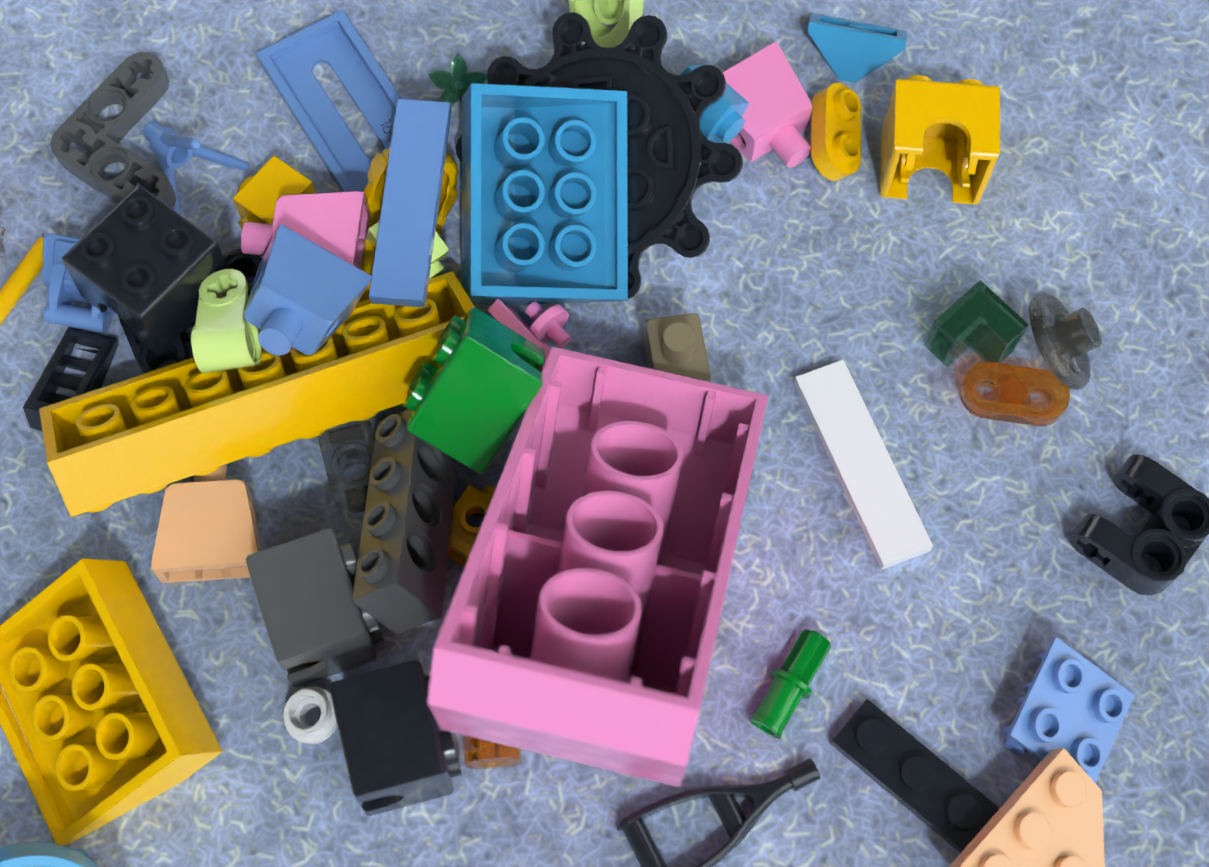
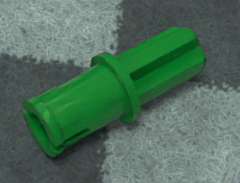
[749,629,831,739]

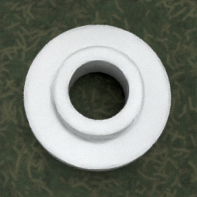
[284,686,337,744]

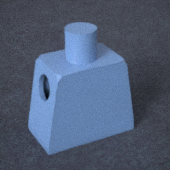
[243,224,373,355]

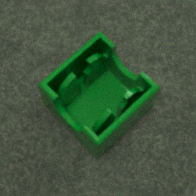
[403,307,545,474]

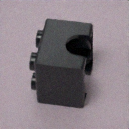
[61,185,227,356]
[329,660,462,816]

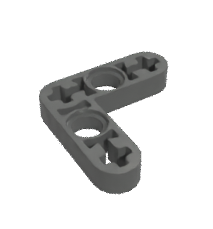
[50,52,176,209]

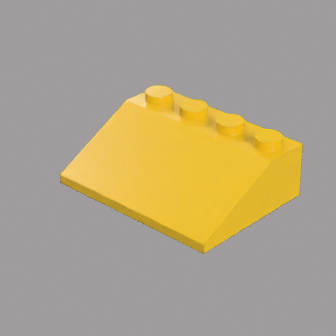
[0,558,223,847]

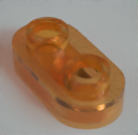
[960,362,1070,426]

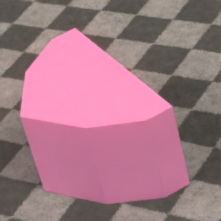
[428,347,769,787]

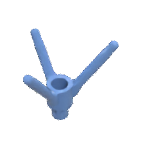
[143,121,249,215]

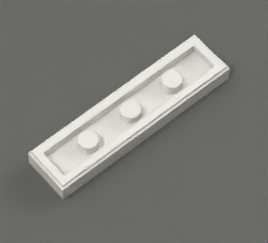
[794,360,933,570]

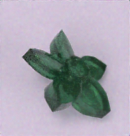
[428,53,487,107]

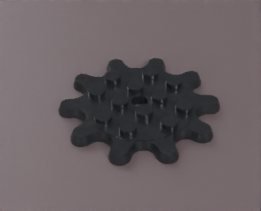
[456,12,743,299]

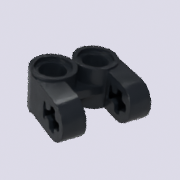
[1069,454,1209,596]

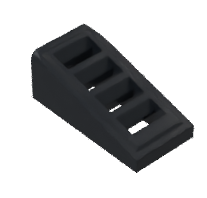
[23,327,119,431]

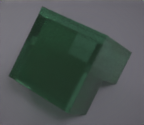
[924,280,1029,369]

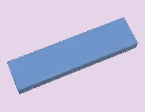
[369,99,452,308]

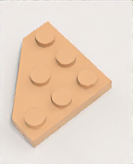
[949,748,1105,867]

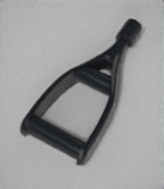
[616,758,820,867]

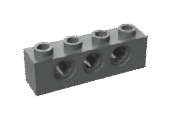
[352,409,458,635]

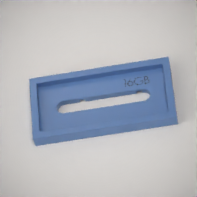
[256,9,402,192]

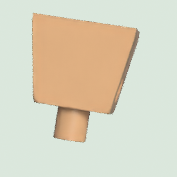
[151,464,262,583]

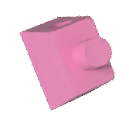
[722,41,812,168]
[241,191,370,270]

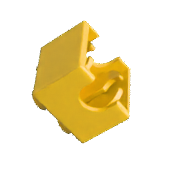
[879,75,1000,204]

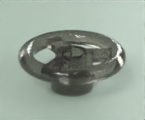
[1029,292,1102,390]

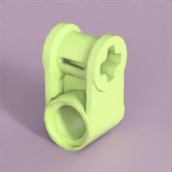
[191,269,261,374]

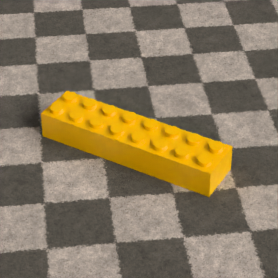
[39,271,474,517]

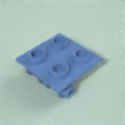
[1003,637,1135,783]

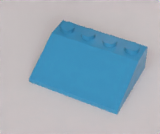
[461,83,628,305]

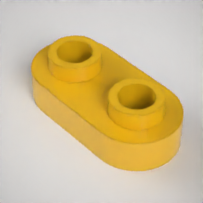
[811,83,862,181]

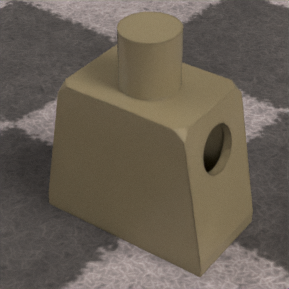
[641,313,711,382]

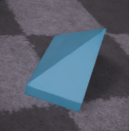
[807,13,907,83]

